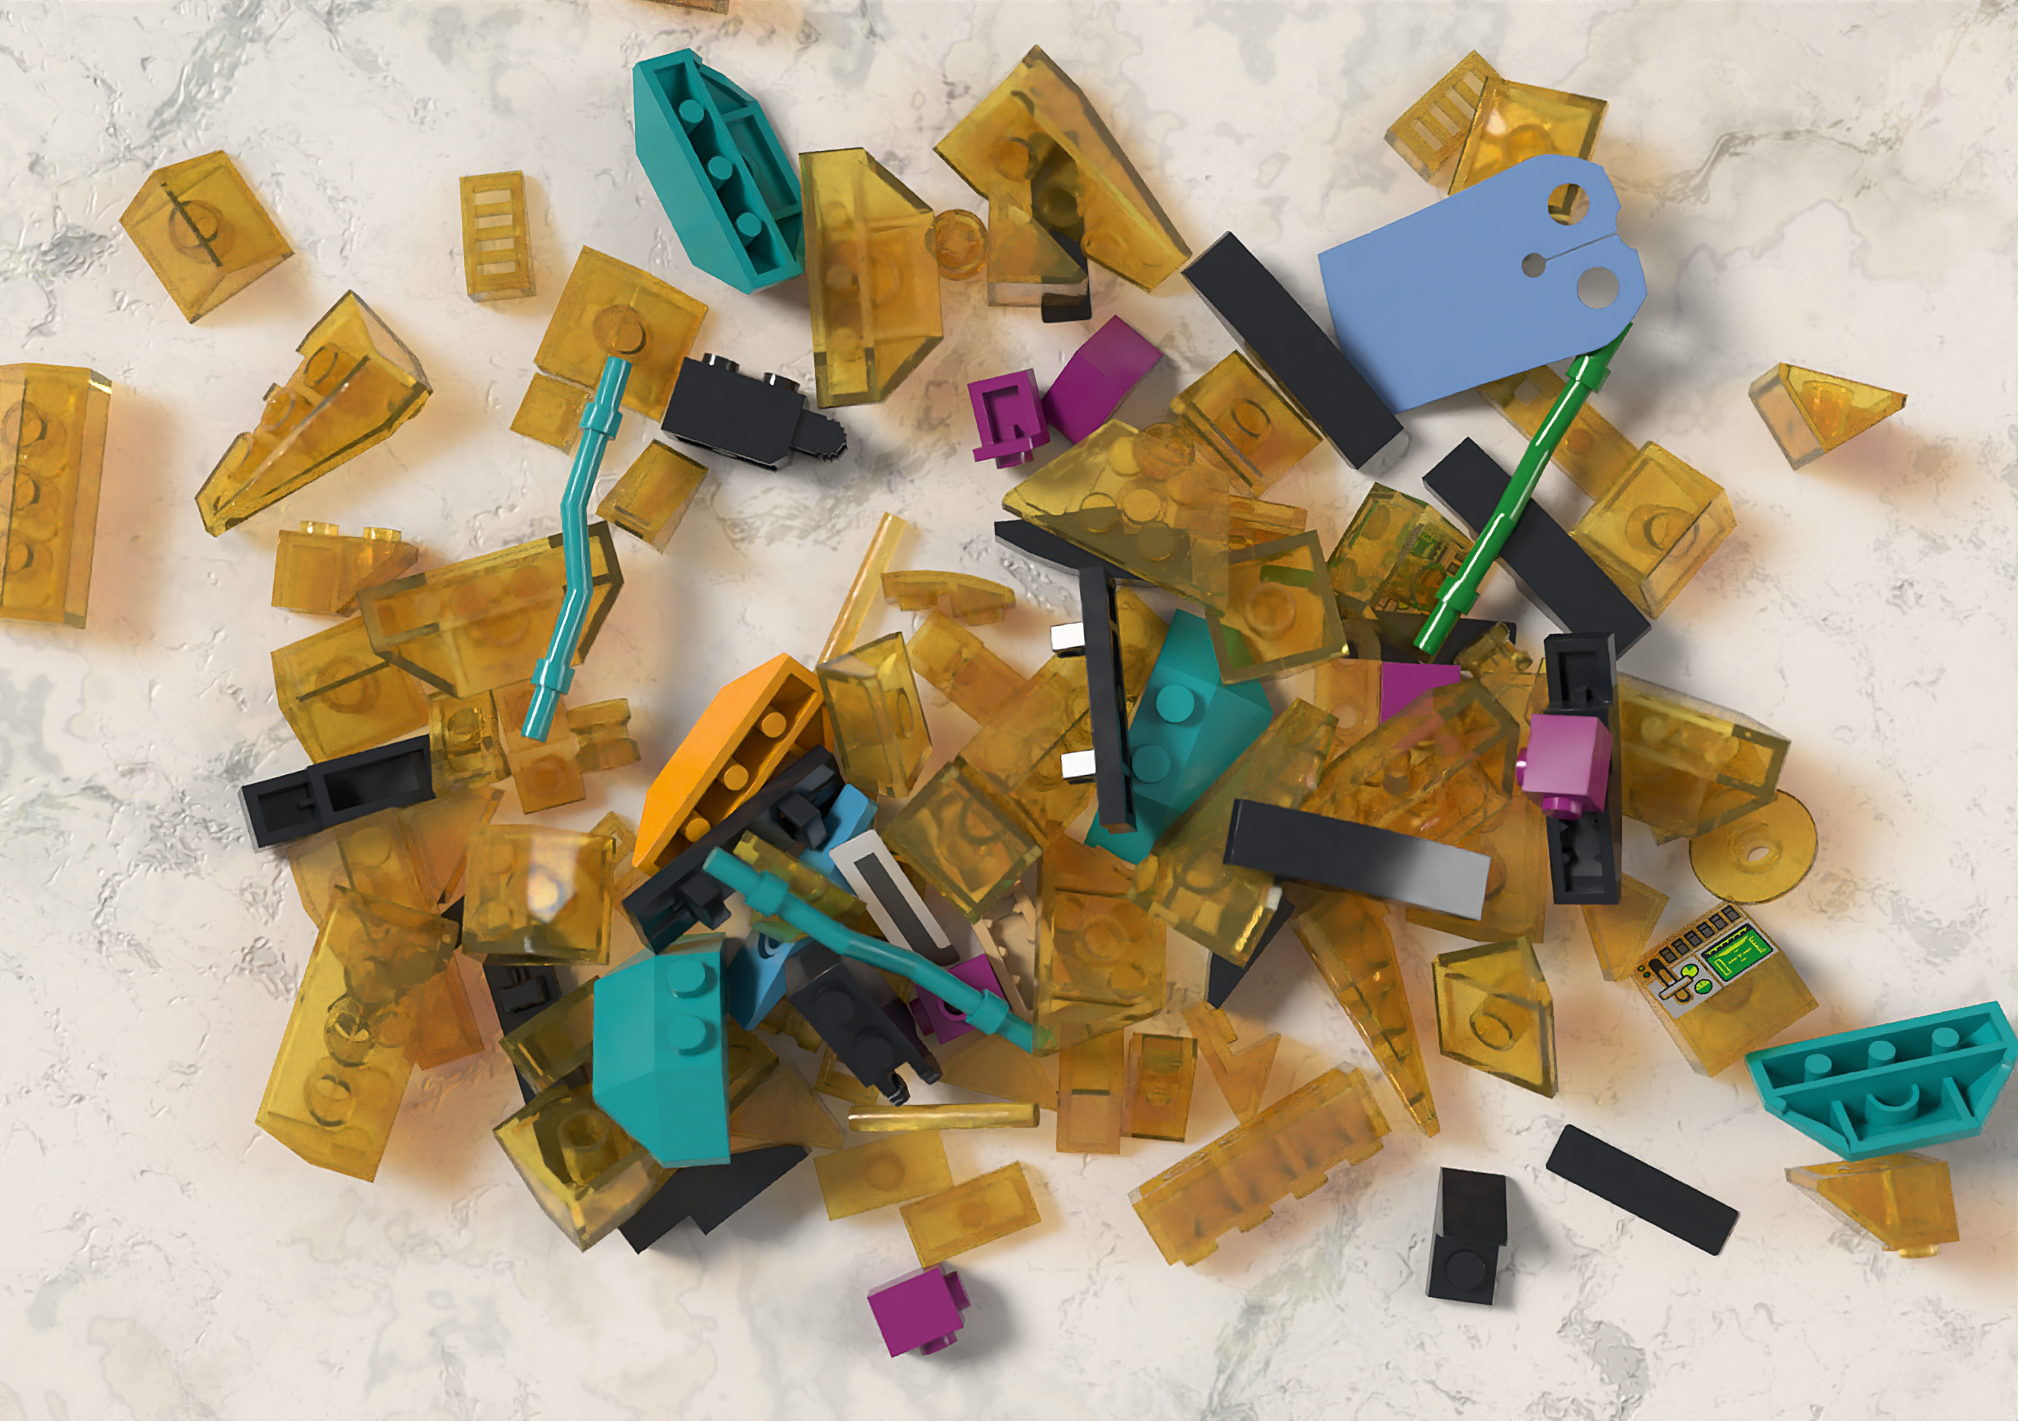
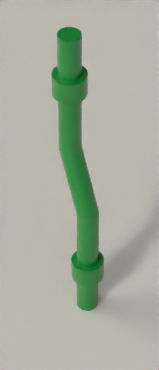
[1413,322,1633,656]

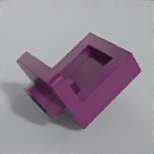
[967,368,1051,469]

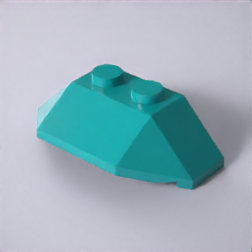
[632,48,814,295]
[1083,608,1274,867]
[593,932,731,1168]
[1744,1000,2018,1163]

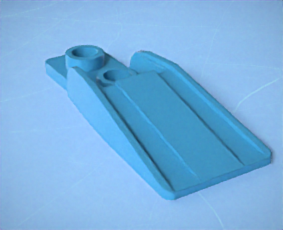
[727,783,878,1031]

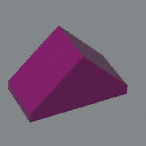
[1041,314,1164,452]

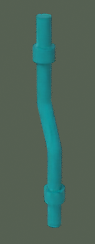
[520,356,633,743]
[703,847,1048,1057]

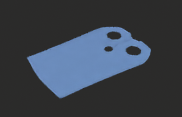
[1317,154,1648,415]

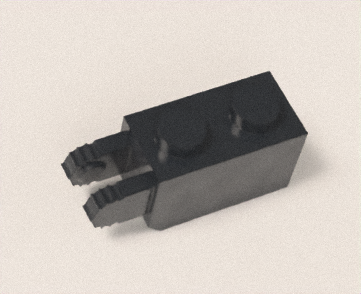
[661,353,848,473]
[784,939,944,1108]

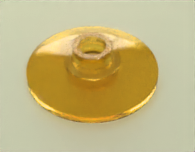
[1689,786,1819,906]

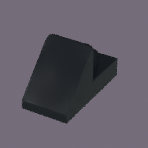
[1425,1166,1508,1305]

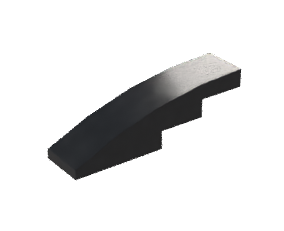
[1180,231,1404,470]
[1422,436,1652,661]
[1543,632,1622,905]
[1223,798,1491,921]

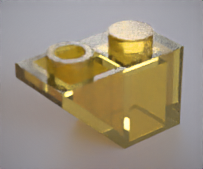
[271,521,419,618]

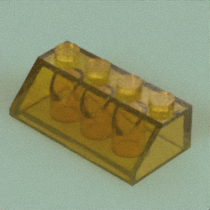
[0,362,112,630]
[254,884,460,1183]
[1127,1060,1392,1267]

